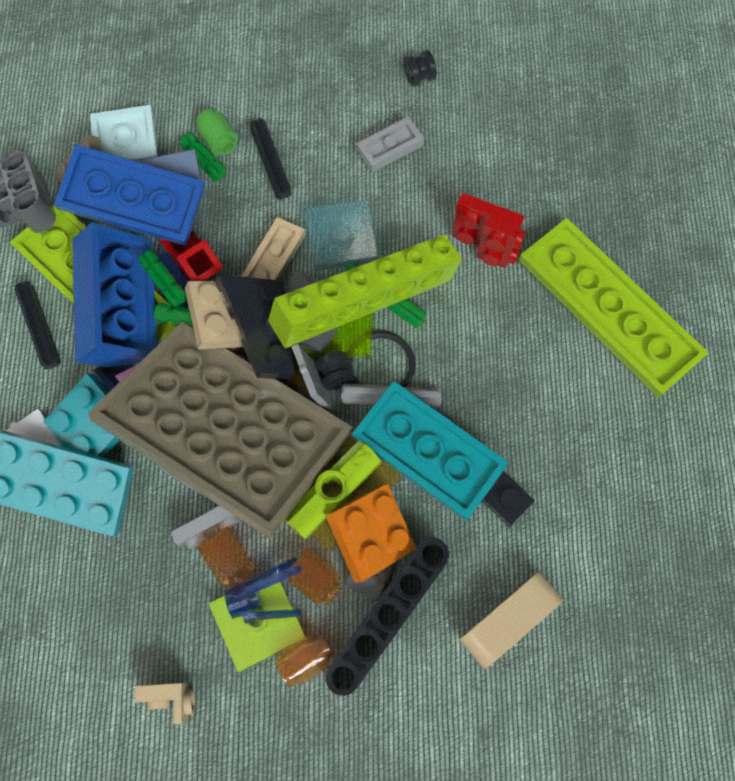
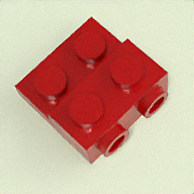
[452,192,526,269]

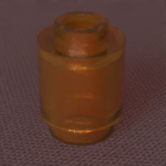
[275,633,333,688]

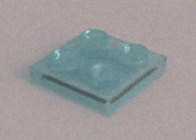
[305,200,378,271]

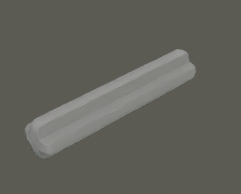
[341,384,442,409]

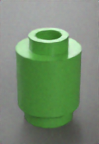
[196,108,238,155]

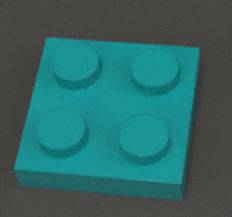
[43,373,119,458]

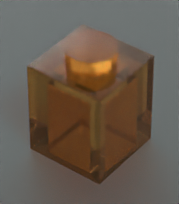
[197,526,255,588]
[283,548,342,608]

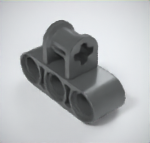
[0,151,56,233]

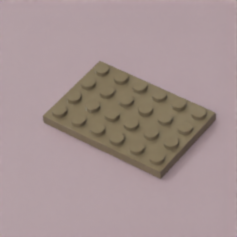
[89,322,352,539]

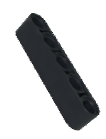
[326,537,449,696]

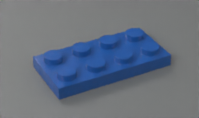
[54,144,206,246]

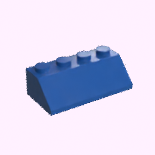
[72,222,157,367]

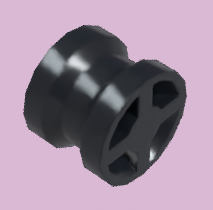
[403,49,437,87]
[315,351,356,391]

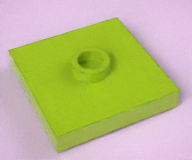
[208,571,306,672]

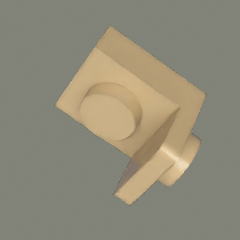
[135,682,195,725]

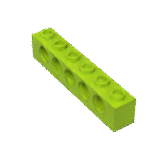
[268,234,463,348]

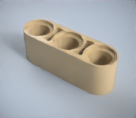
[459,571,564,670]

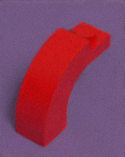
[157,230,224,281]

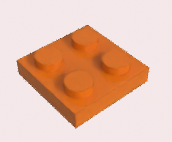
[325,484,416,583]

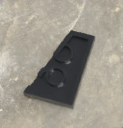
[215,275,295,379]

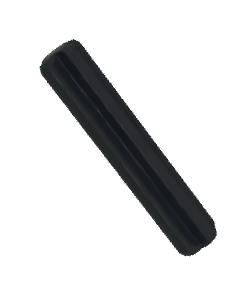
[250,118,292,200]
[14,281,61,370]

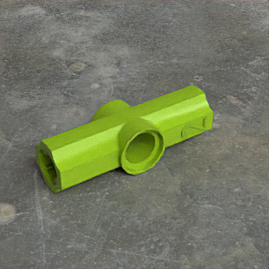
[285,440,381,540]

